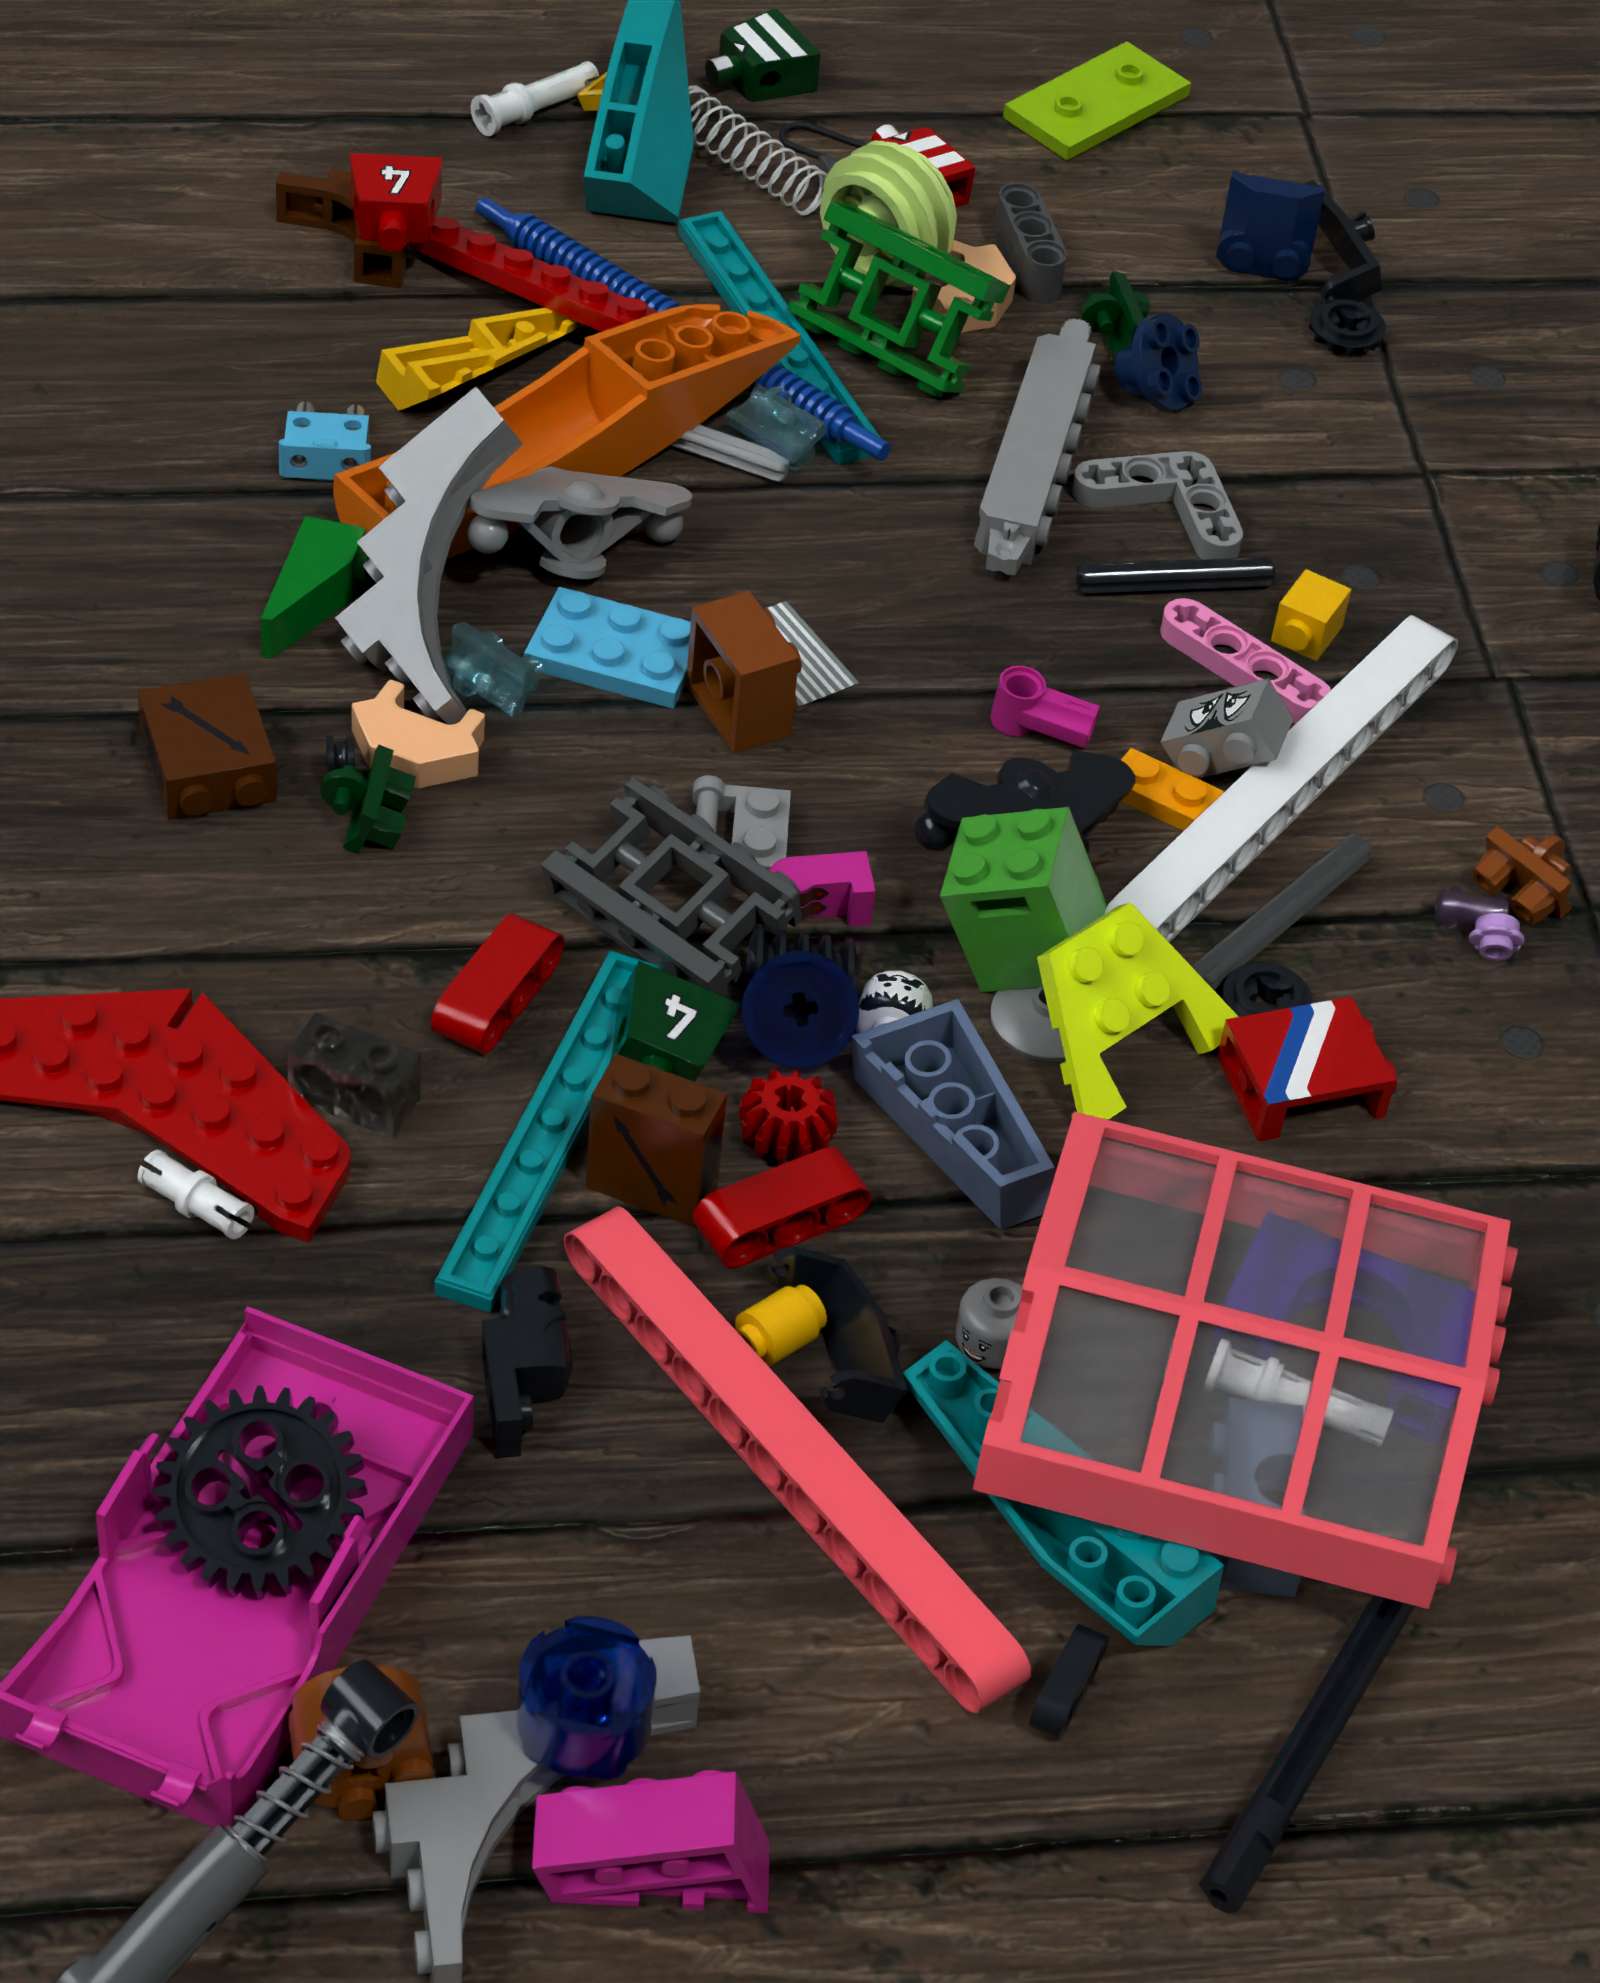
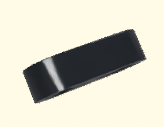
[1029,1624,1110,1740]

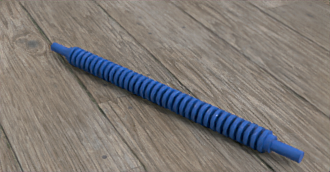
[475,197,891,461]

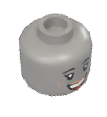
[955,1278,1022,1369]

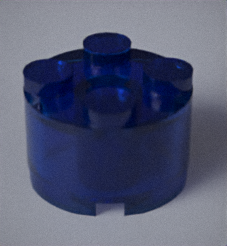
[742,951,859,1068]
[517,1616,657,1780]

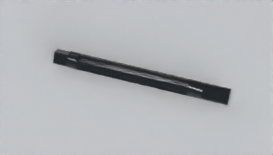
[1199,1531,1426,1913]

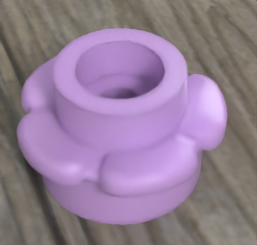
[1469,913,1525,961]

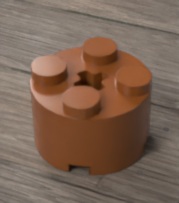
[288,1665,434,1821]

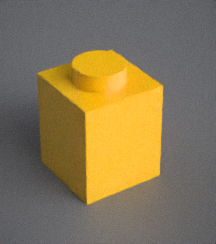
[1271,569,1352,661]

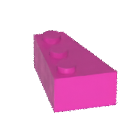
[532,1770,770,1913]

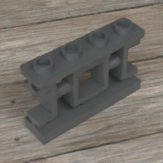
[540,777,803,998]

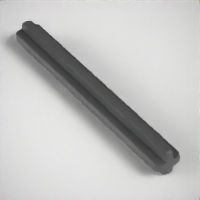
[1191,834,1373,990]

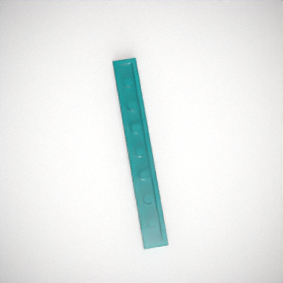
[678,211,881,465]
[434,951,663,1313]

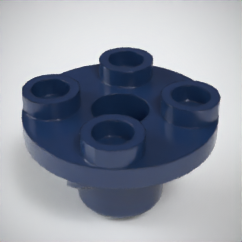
[1114,313,1202,412]

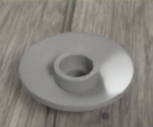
[990,985,1066,1062]

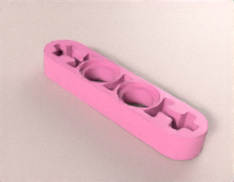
[1160,598,1331,724]

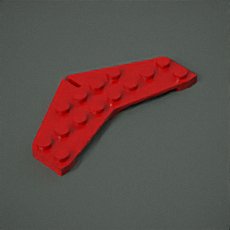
[0,988,351,1243]

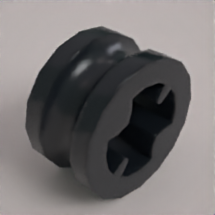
[326,735,355,773]

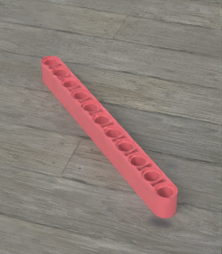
[563,1206,1031,1713]

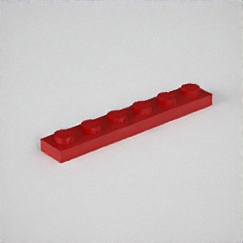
[410,217,659,332]

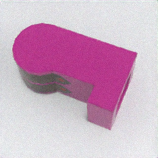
[769,851,876,927]

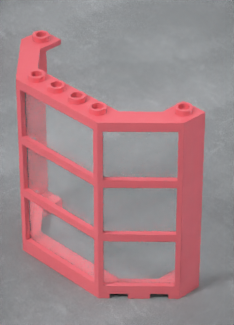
[973,1111,1518,1609]

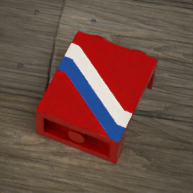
[1217,996,1397,1142]

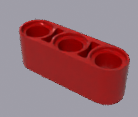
[431,913,565,1055]
[692,1147,872,1268]

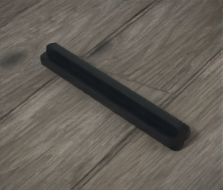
[1076,557,1275,595]

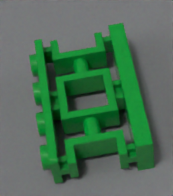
[787,201,1010,397]

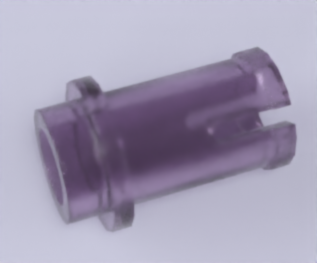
[1435,885,1509,929]

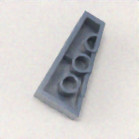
[851,999,1055,1230]

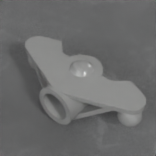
[467,466,693,579]

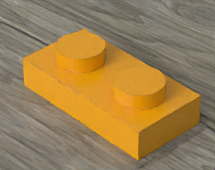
[1121,748,1225,831]

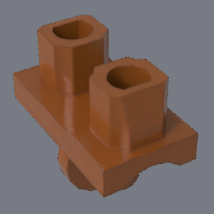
[1473,826,1572,927]

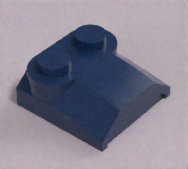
[1216,170,1325,280]

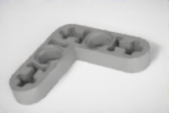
[1071,451,1243,559]

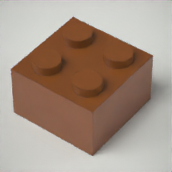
[686,590,802,753]

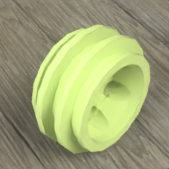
[820,140,957,288]

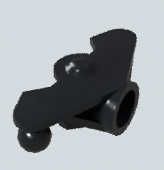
[914,750,1136,855]

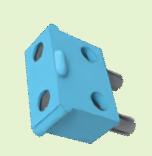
[279,402,371,481]

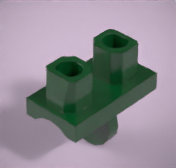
[1080,271,1150,362]
[320,744,416,854]

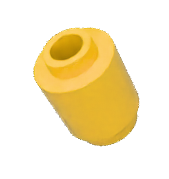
[735,1285,827,1367]

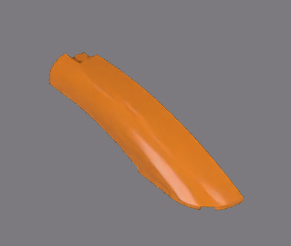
[333,304,801,559]

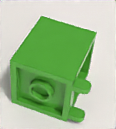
[940,807,1107,993]

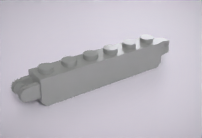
[974,318,1101,576]

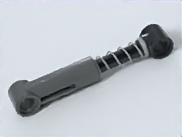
[56,1659,420,1983]

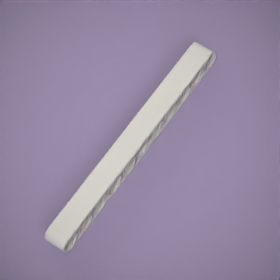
[1105,615,1458,943]

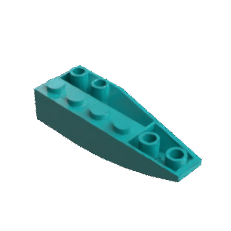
[583,0,694,223]
[903,1340,1224,1646]

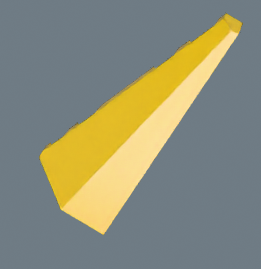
[376,308,585,411]

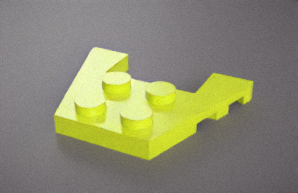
[1037,902,1239,1120]

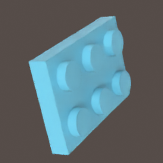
[523,587,691,709]

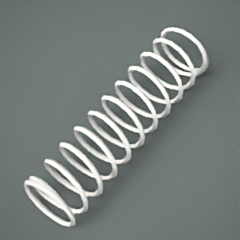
[689,85,827,216]

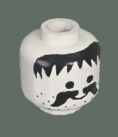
[855,971,933,1033]

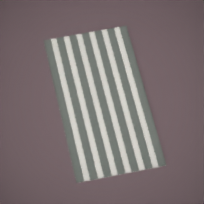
[766,601,859,707]

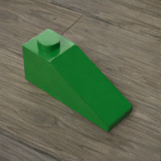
[261,516,370,659]

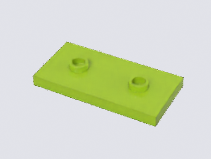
[1003,41,1191,160]

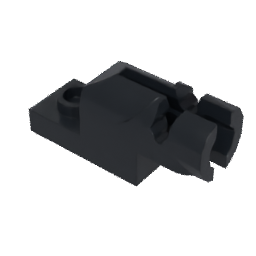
[481,1266,573,1459]

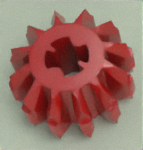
[738,1068,839,1165]

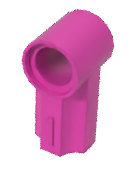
[990,665,1101,749]

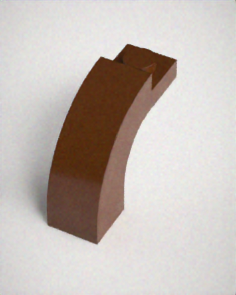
[276,168,407,289]

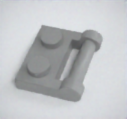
[692,775,791,870]

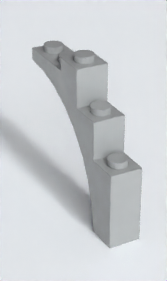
[335,386,523,725]
[372,1635,700,1983]

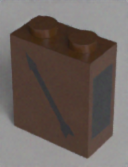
[138,673,277,820]
[585,1054,727,1228]

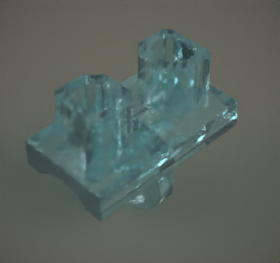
[726,384,827,471]
[444,621,543,716]

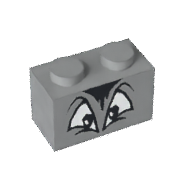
[1160,678,1293,779]

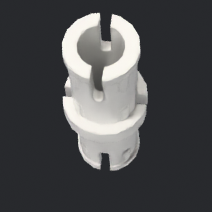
[137,1150,254,1240]

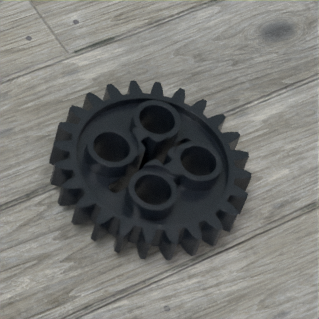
[152,1385,368,1599]

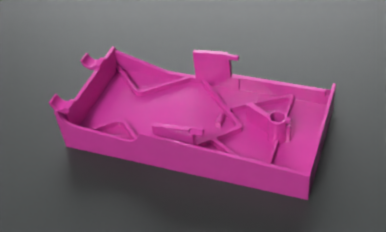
[0,1306,474,1829]

